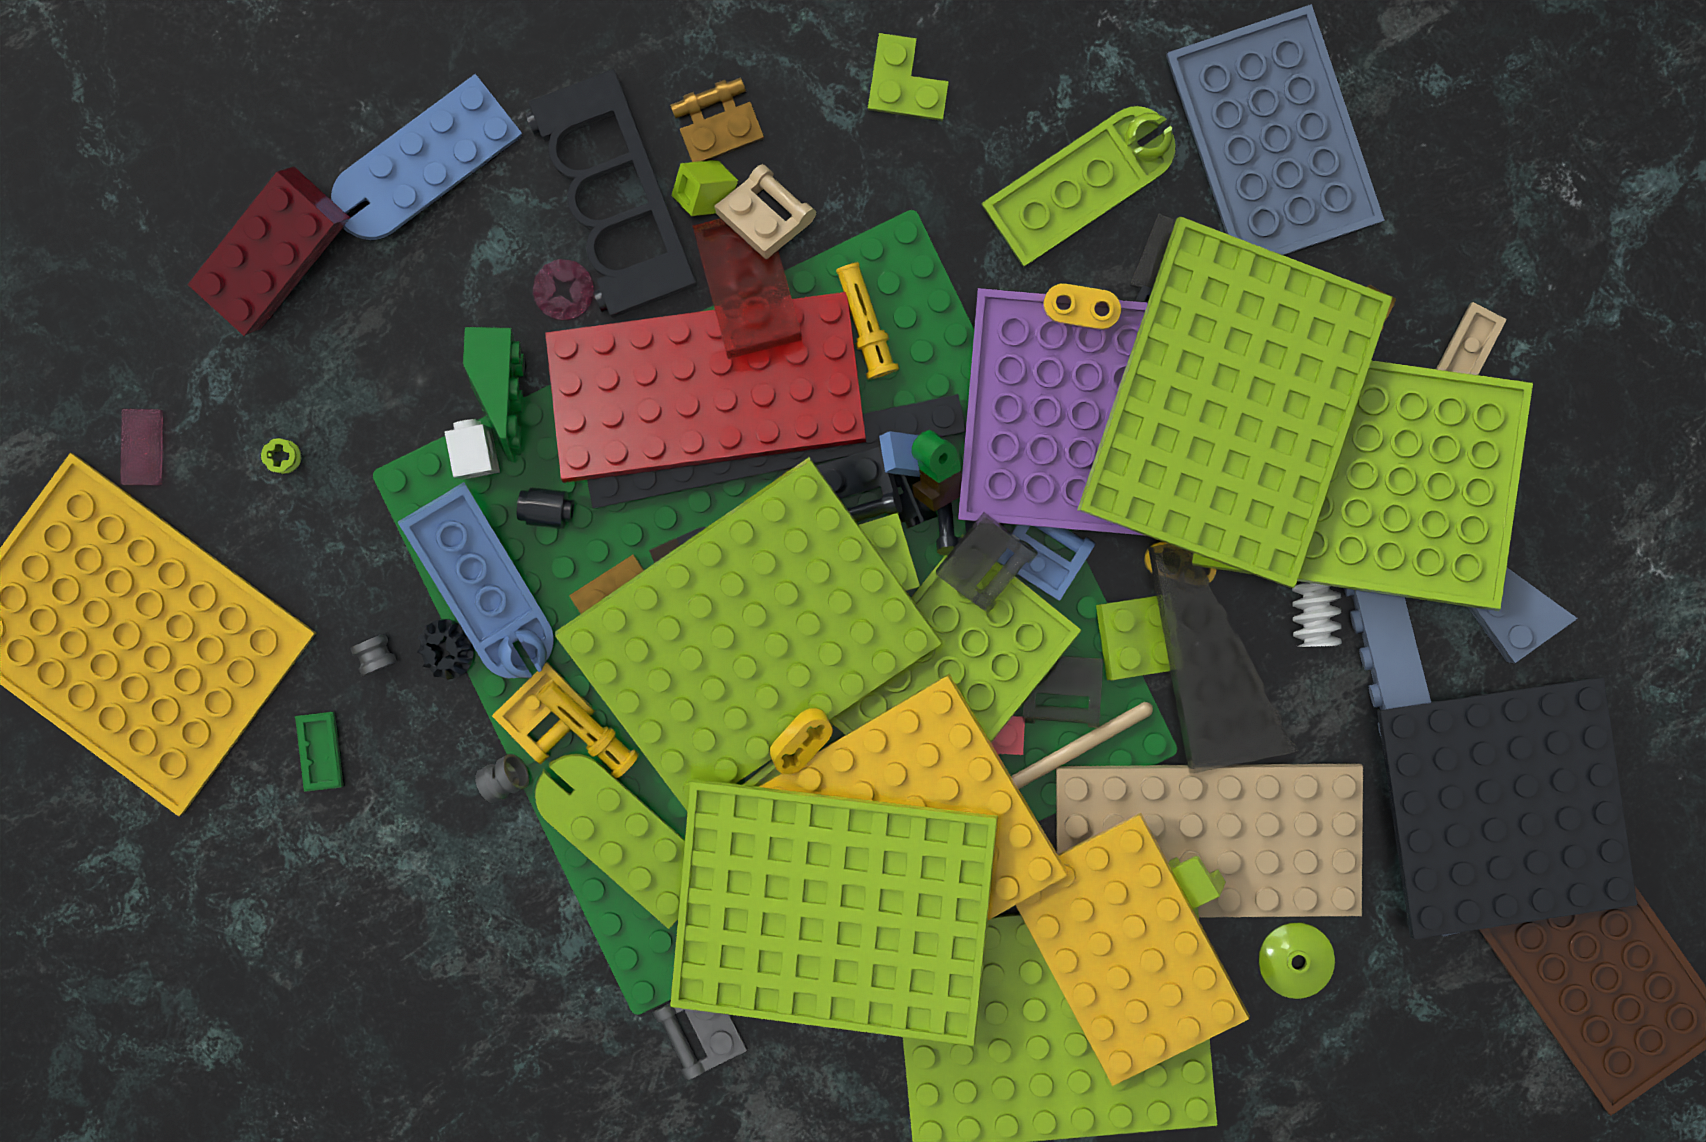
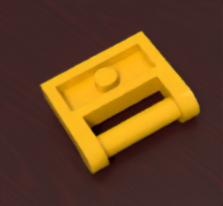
[492,662,595,764]

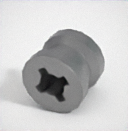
[350,634,397,676]

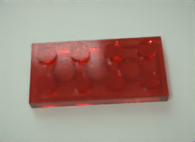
[693,219,802,359]

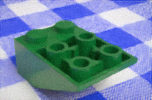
[463,327,525,461]

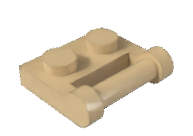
[715,164,816,259]

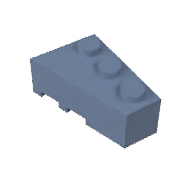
[1468,568,1578,663]

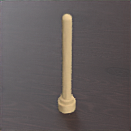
[1011,702,1153,789]

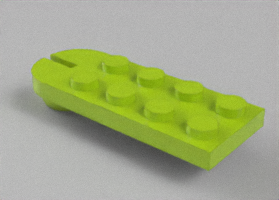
[982,106,1175,268]
[535,754,685,929]

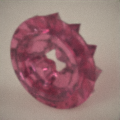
[533,259,594,320]

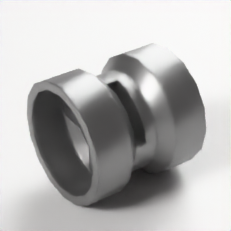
[475,754,529,803]

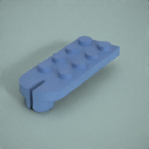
[331,74,522,240]
[398,482,554,678]

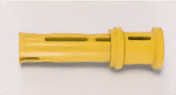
[836,262,899,380]
[536,680,639,778]

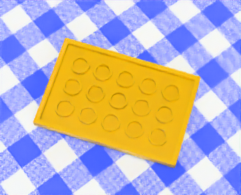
[1016,813,1250,1086]

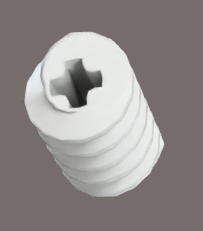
[1292,582,1342,647]

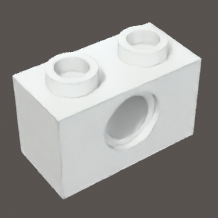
[445,419,500,480]

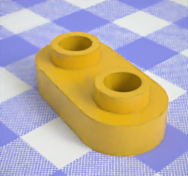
[1043,284,1121,330]

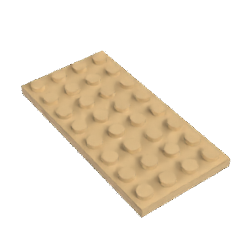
[1056,764,1363,917]

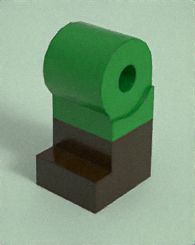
[911,430,962,512]

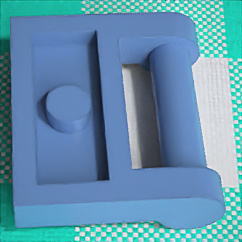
[995,525,1096,601]

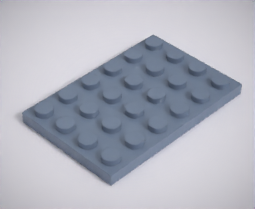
[1166,4,1385,255]

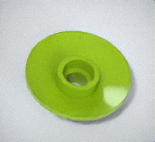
[1259,922,1335,999]

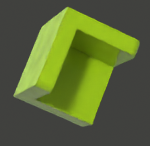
[671,160,738,216]
[1168,856,1226,909]

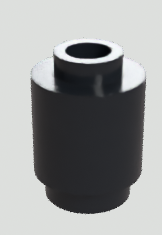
[517,487,575,529]

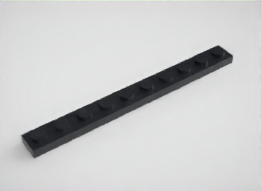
[587,394,966,509]

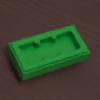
[295,711,344,792]

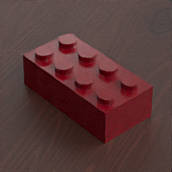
[188,166,350,336]

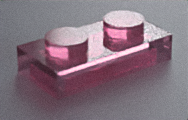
[121,409,163,485]

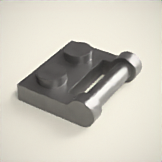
[652,1002,747,1081]

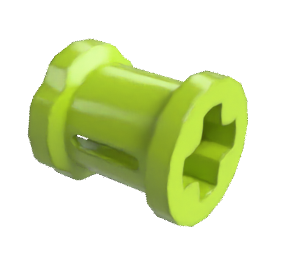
[261,438,302,474]

